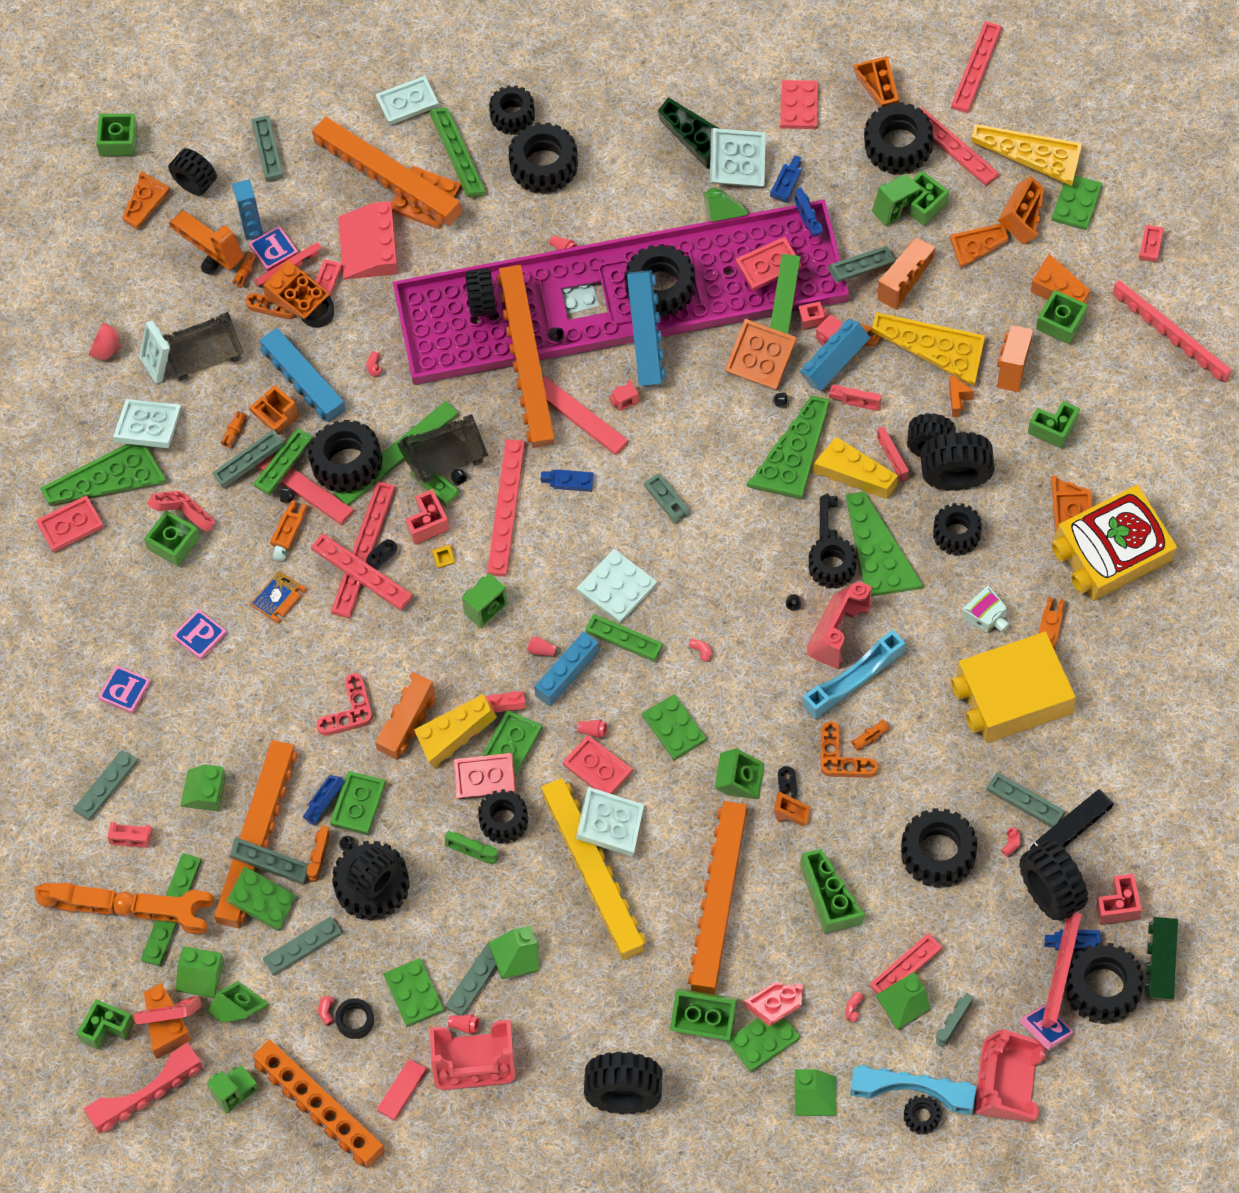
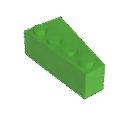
[799,849,865,934]

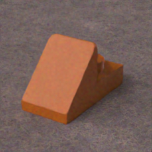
[949,376,974,417]
[774,792,811,826]

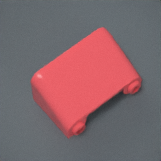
[807,582,872,669]
[430,1020,515,1090]
[974,1029,1046,1122]

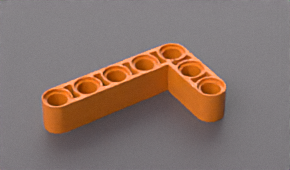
[169,210,244,270]

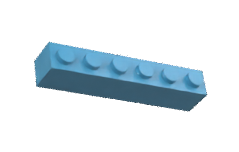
[627,270,666,386]
[259,328,346,422]

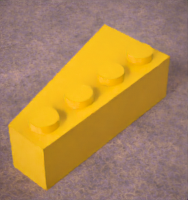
[814,437,898,499]
[414,694,497,769]

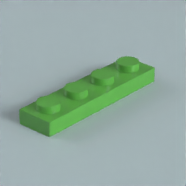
[253,428,313,496]
[585,614,663,662]

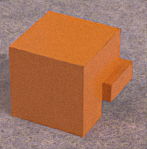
[249,385,299,435]

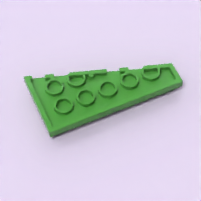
[747,396,830,499]
[40,444,167,506]
[846,492,923,597]

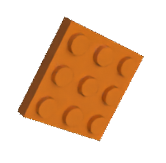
[391,165,462,229]
[725,319,797,390]

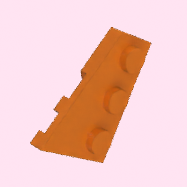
[122,171,170,230]
[950,223,1008,269]

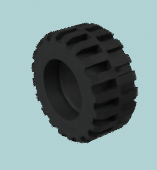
[864,102,934,174]
[508,122,578,194]
[625,244,696,318]
[308,420,383,493]
[920,431,995,491]
[901,808,978,888]
[332,841,410,920]
[1019,841,1088,921]
[1065,942,1144,1024]
[584,1052,663,1114]

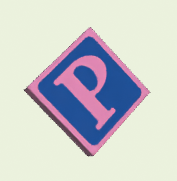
[248,226,298,272]
[172,609,227,660]
[98,665,151,714]
[1020,1004,1074,1050]

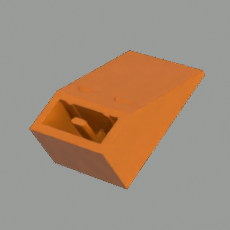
[263,260,330,319]

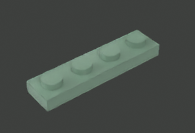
[252,115,284,182]
[828,246,896,283]
[212,429,285,489]
[73,750,138,821]
[986,772,1065,828]
[229,837,308,884]
[263,916,342,976]
[445,941,497,1015]

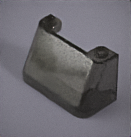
[162,312,244,381]
[397,414,489,484]

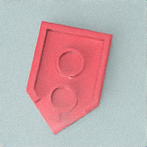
[744,982,803,1026]

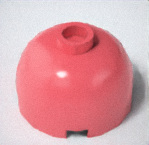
[88,323,121,360]

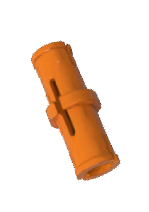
[232,251,256,287]
[220,411,247,448]
[851,719,890,751]

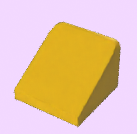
[431,544,456,568]

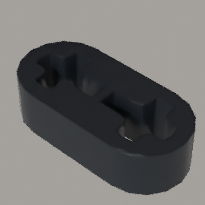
[366,539,397,570]
[778,766,797,799]

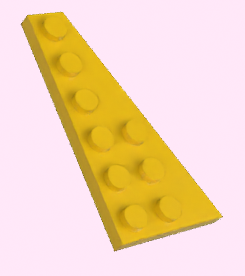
[971,124,1082,186]
[872,312,985,386]

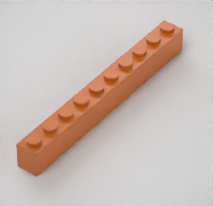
[312,116,463,227]
[496,265,554,448]
[214,740,298,928]
[688,801,747,994]

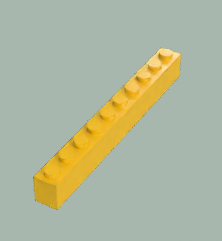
[541,778,646,960]

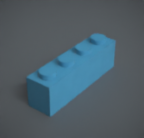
[232,179,263,240]
[799,319,870,391]
[534,631,599,707]

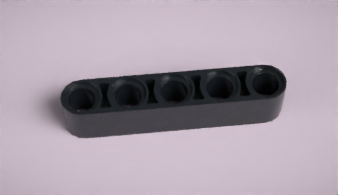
[1030,789,1114,849]

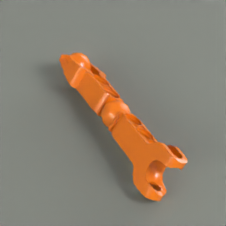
[34,882,214,934]

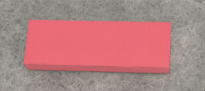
[877,426,909,482]
[377,1059,427,1121]

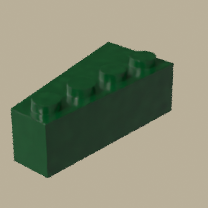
[658,97,720,169]
[1145,917,1178,1002]

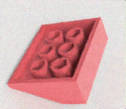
[338,201,398,280]

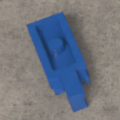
[770,155,802,203]
[793,187,823,237]
[540,469,594,492]
[303,775,345,825]
[1044,929,1101,951]

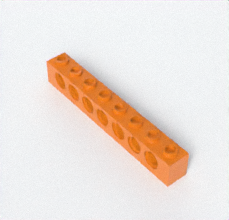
[252,1039,385,1168]

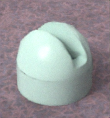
[272,545,287,561]

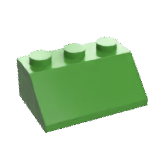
[670,988,738,1041]

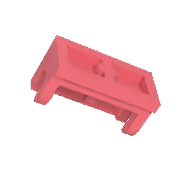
[107,822,152,848]

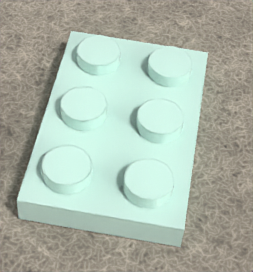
[375,76,439,126]
[139,321,170,384]

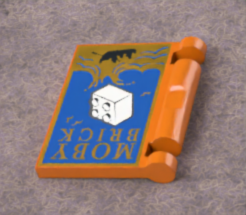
[250,571,307,624]

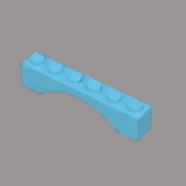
[803,630,905,720]
[850,1065,976,1115]

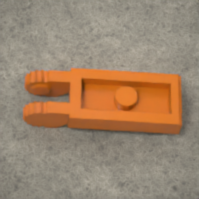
[270,500,308,551]
[1038,596,1064,650]
[306,825,330,882]

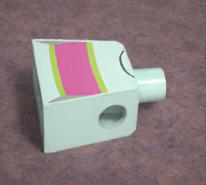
[962,586,1010,633]

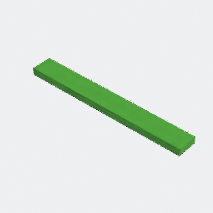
[334,401,459,506]

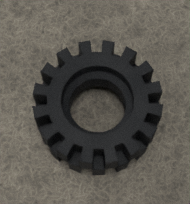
[904,1095,941,1135]

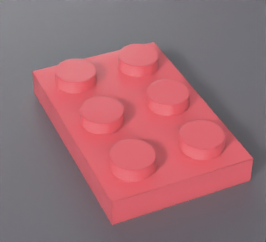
[780,80,818,129]
[735,237,802,291]
[36,495,104,553]
[562,735,633,794]
[454,753,516,799]

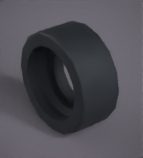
[301,296,335,328]
[335,998,374,1039]

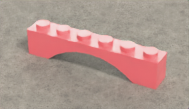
[83,1042,203,1133]

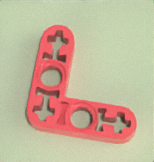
[148,491,215,531]
[317,673,372,736]
[133,996,202,1024]

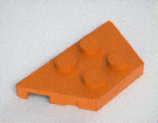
[1051,475,1092,533]

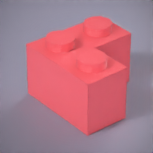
[405,489,449,544]
[1096,873,1142,925]

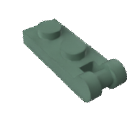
[644,473,690,524]
[936,993,973,1047]

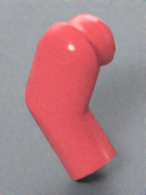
[365,351,381,377]
[689,638,712,662]
[1001,827,1021,857]
[845,992,863,1023]
[317,996,334,1026]

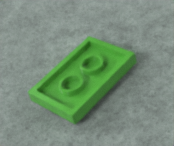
[1051,176,1102,231]
[642,694,706,761]
[482,710,542,776]
[330,771,386,835]
[226,867,296,931]
[383,958,444,1028]
[727,1017,800,1073]

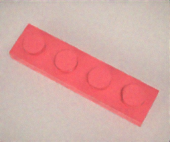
[253,242,321,286]
[870,933,942,994]

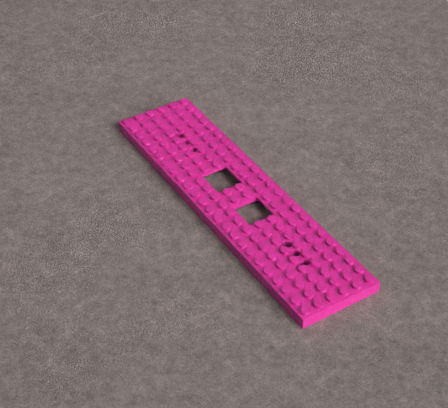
[393,199,849,385]

